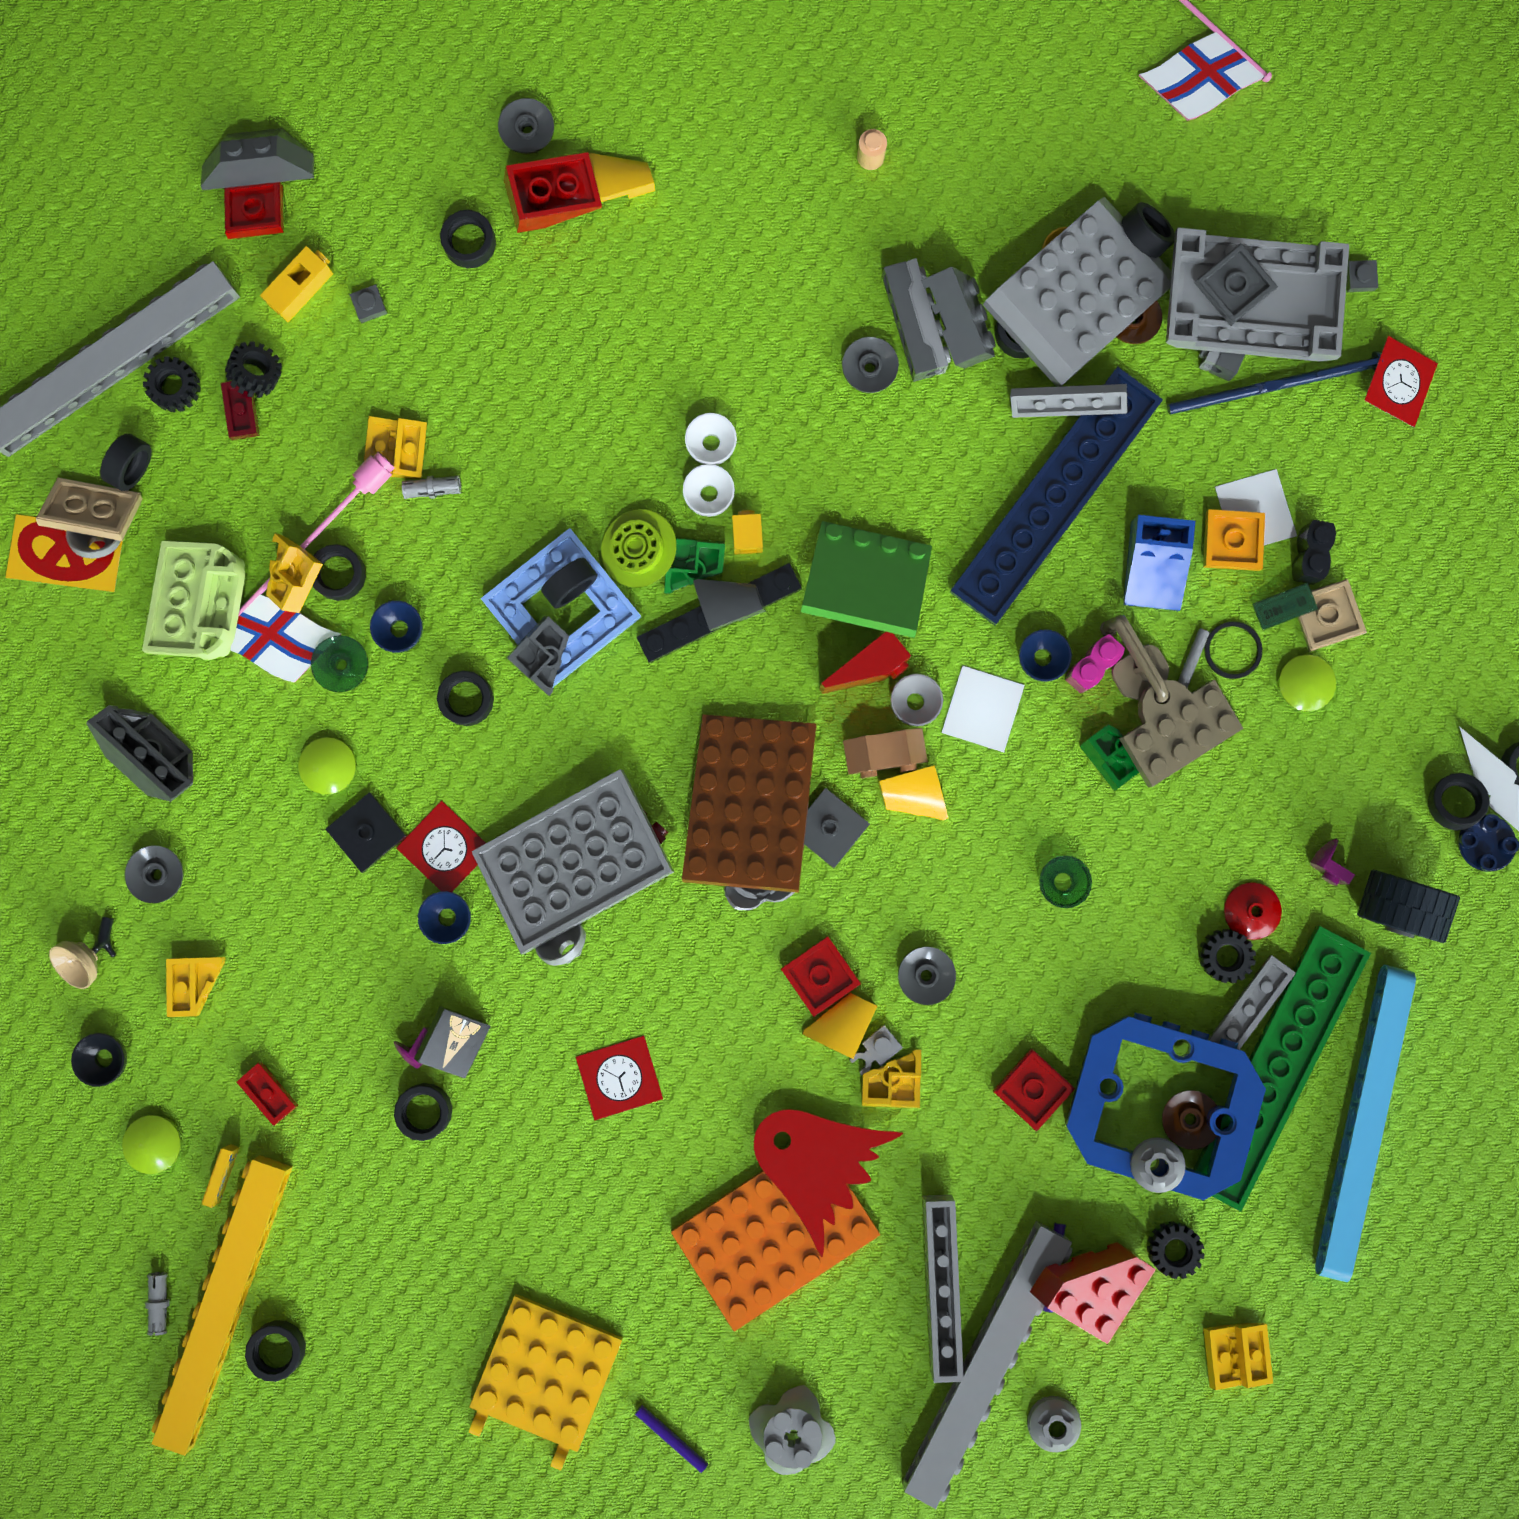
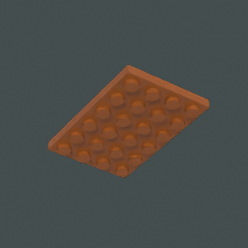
[682,714,817,893]

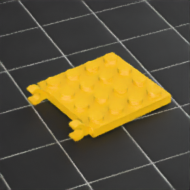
[469,1294,623,1470]

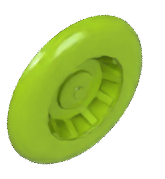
[601,509,676,587]

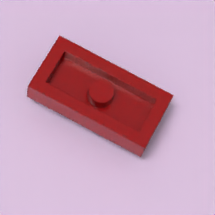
[236,1062,298,1126]

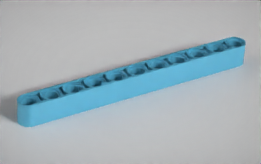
[1315,965,1416,1282]

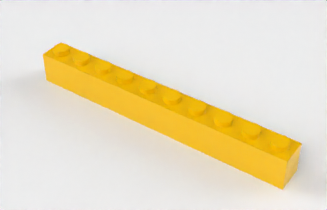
[152,1155,293,1456]

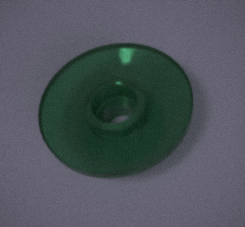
[311,635,369,693]

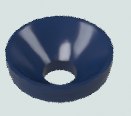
[370,601,423,653]
[1019,630,1072,682]
[418,891,471,944]

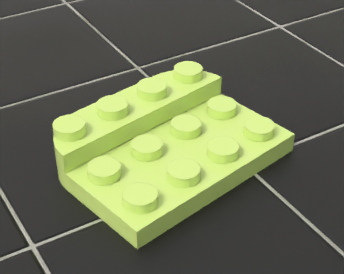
[142,541,245,660]

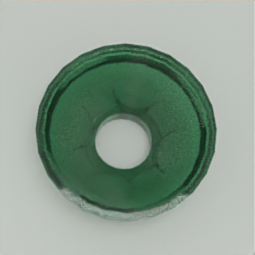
[1039,856,1092,908]

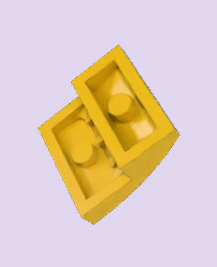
[363,416,427,479]
[1203,1323,1273,1390]

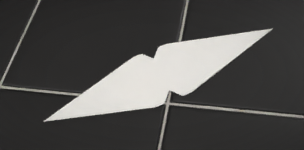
[1459,726,1519,831]

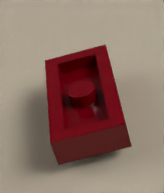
[221,381,260,440]

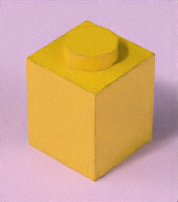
[732,510,763,554]

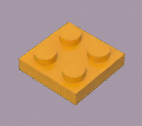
[1203,509,1265,571]

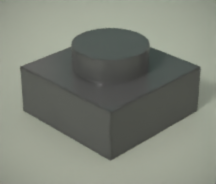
[1346,260,1378,292]
[350,285,388,323]

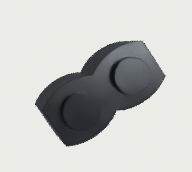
[1292,520,1336,585]

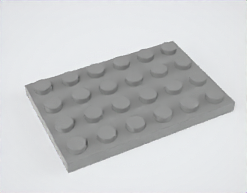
[472,769,674,954]

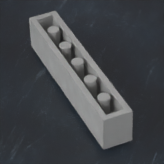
[922,1195,964,1383]

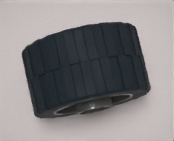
[1357,869,1460,943]

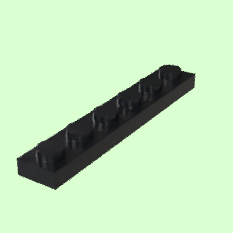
[637,563,802,664]

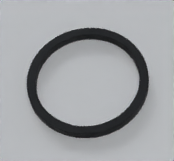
[1205,622,1262,679]

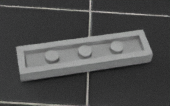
[1010,384,1127,418]
[1208,955,1296,1049]

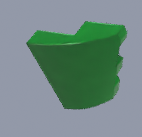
[664,537,725,594]
[1080,724,1139,791]

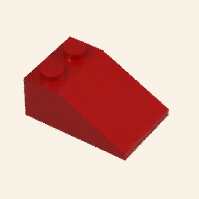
[504,152,602,233]
[819,632,911,694]

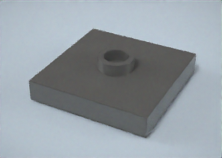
[1194,243,1278,326]
[804,788,870,868]

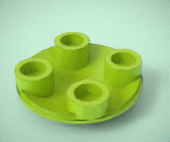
[1277,655,1336,712]
[298,737,356,794]
[122,1115,181,1174]

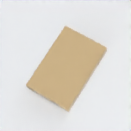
[36,478,142,541]

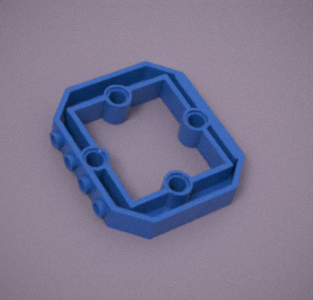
[1066,1012,1266,1200]

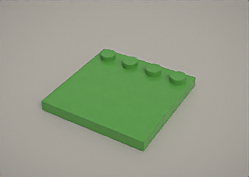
[801,521,932,638]

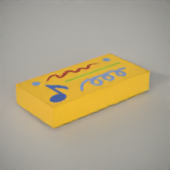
[202,1144,240,1208]

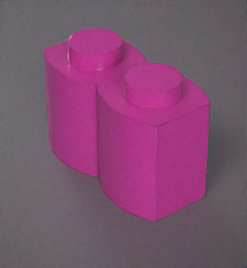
[1065,634,1125,693]

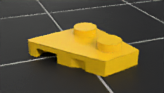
[166,957,225,1017]

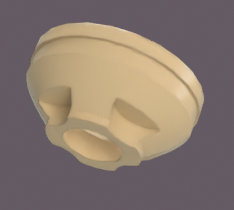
[49,941,98,989]

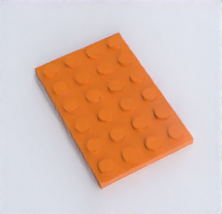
[671,1170,880,1332]

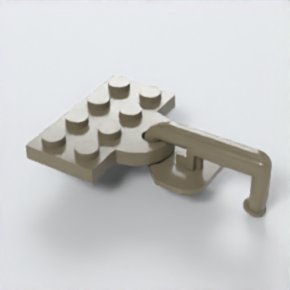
[1100,615,1244,787]

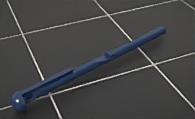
[1167,351,1383,415]

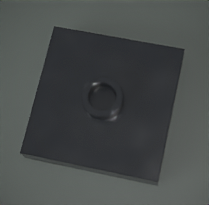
[325,792,407,873]

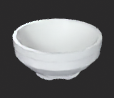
[685,413,737,465]
[683,464,735,517]

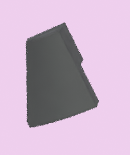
[693,579,766,631]
[506,616,569,696]

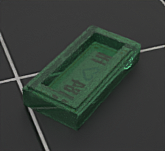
[1252,583,1318,631]

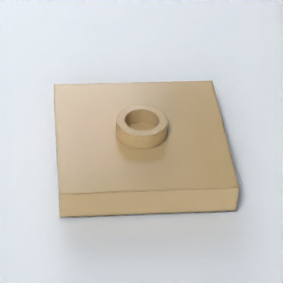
[1297,579,1367,652]

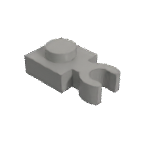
[849,1024,903,1075]

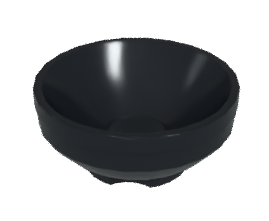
[71,1033,127,1087]

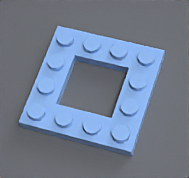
[481,528,641,688]

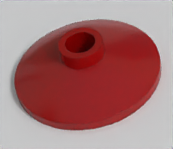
[1224,883,1282,940]

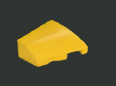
[589,153,655,202]
[266,533,323,613]
[878,765,948,820]
[802,993,877,1059]
[862,1050,921,1108]

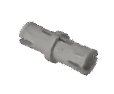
[402,475,461,499]
[145,1272,170,1336]

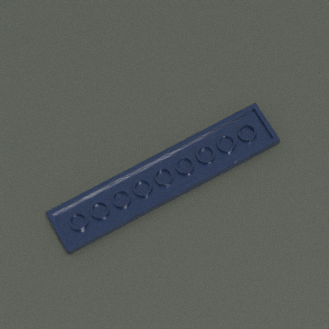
[950,366,1163,626]

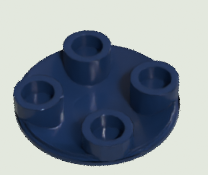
[1458,814,1519,872]

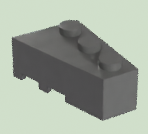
[921,267,996,369]

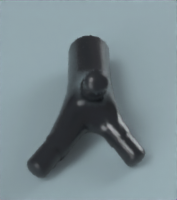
[92,917,116,957]

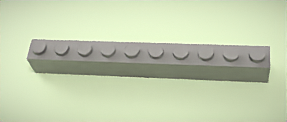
[0,261,240,457]
[902,1221,1072,1509]

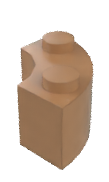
[843,728,928,779]

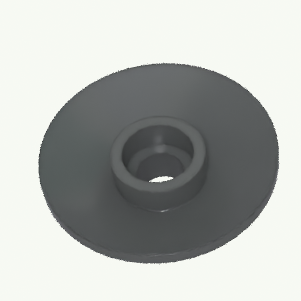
[498,98,554,154]
[842,337,899,393]
[125,846,184,903]
[898,947,956,1005]

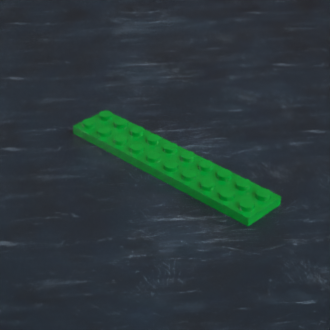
[1193,926,1371,1212]

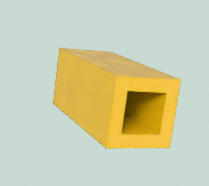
[260,246,333,323]

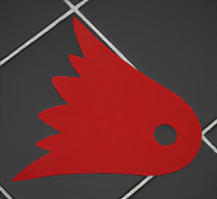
[754,1109,903,1257]

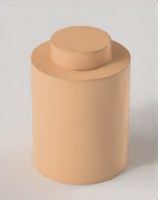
[857,129,887,170]

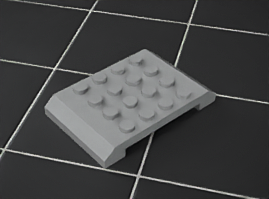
[983,197,1172,387]
[1166,228,1349,362]

